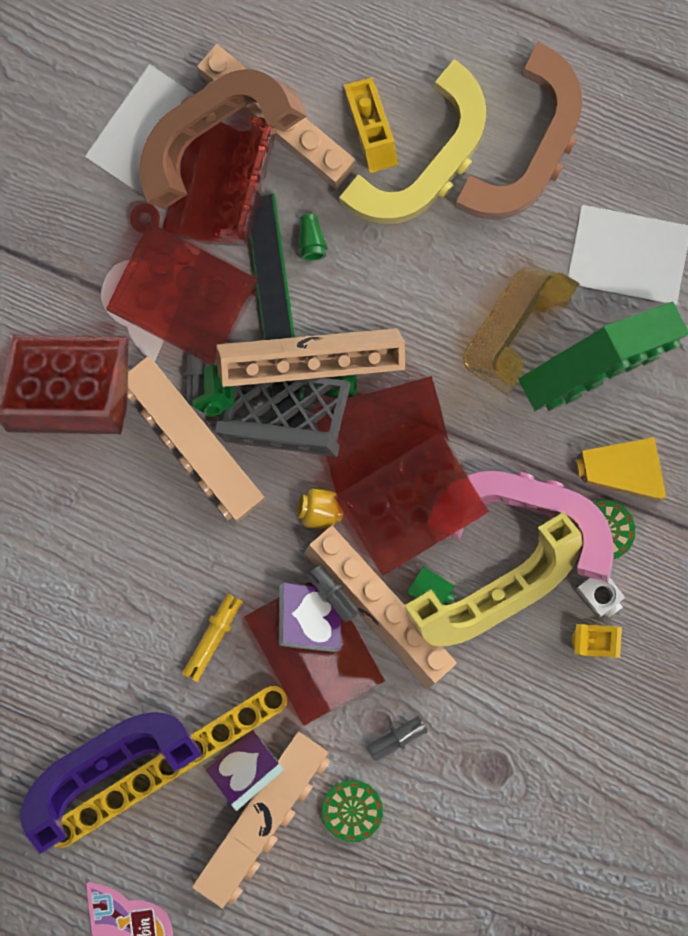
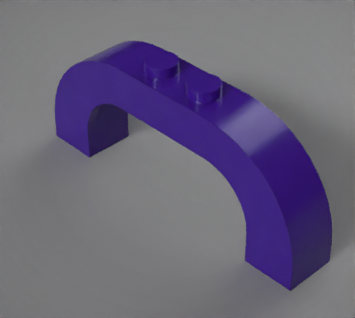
[20,712,202,854]

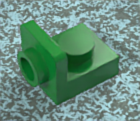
[192,363,234,417]

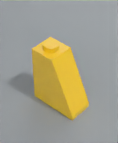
[576,437,667,501]

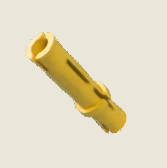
[181,592,243,682]

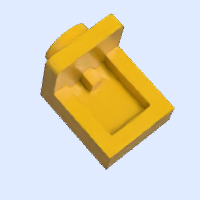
[572,624,622,658]

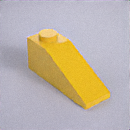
[344,77,399,173]

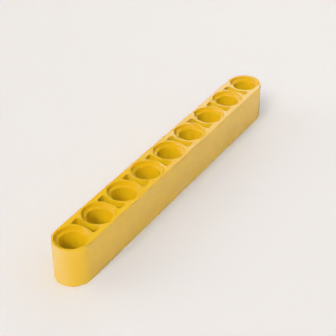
[54,686,288,848]

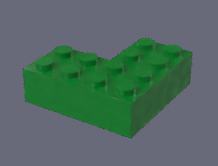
[518,301,688,412]

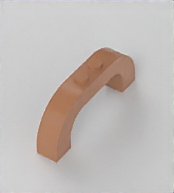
[455,42,582,219]
[140,69,307,209]

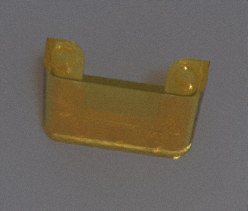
[463,267,580,396]

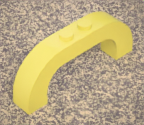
[339,59,486,225]
[404,512,582,646]

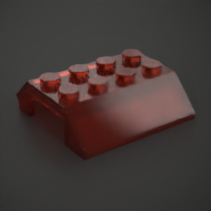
[161,117,277,247]

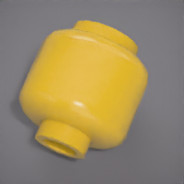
[297,488,344,531]

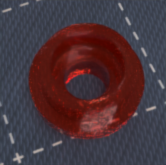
[130,203,160,234]

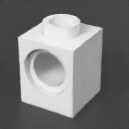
[575,577,625,618]

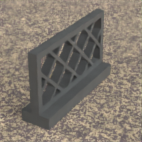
[215,378,351,457]

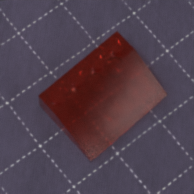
[106,223,258,365]
[0,335,129,434]
[313,376,455,500]
[334,430,489,576]
[244,581,385,726]

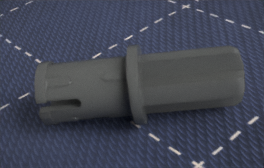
[183,345,206,407]
[307,565,358,622]
[367,715,428,761]

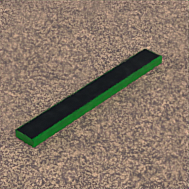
[245,193,308,430]

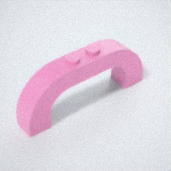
[428,471,614,583]

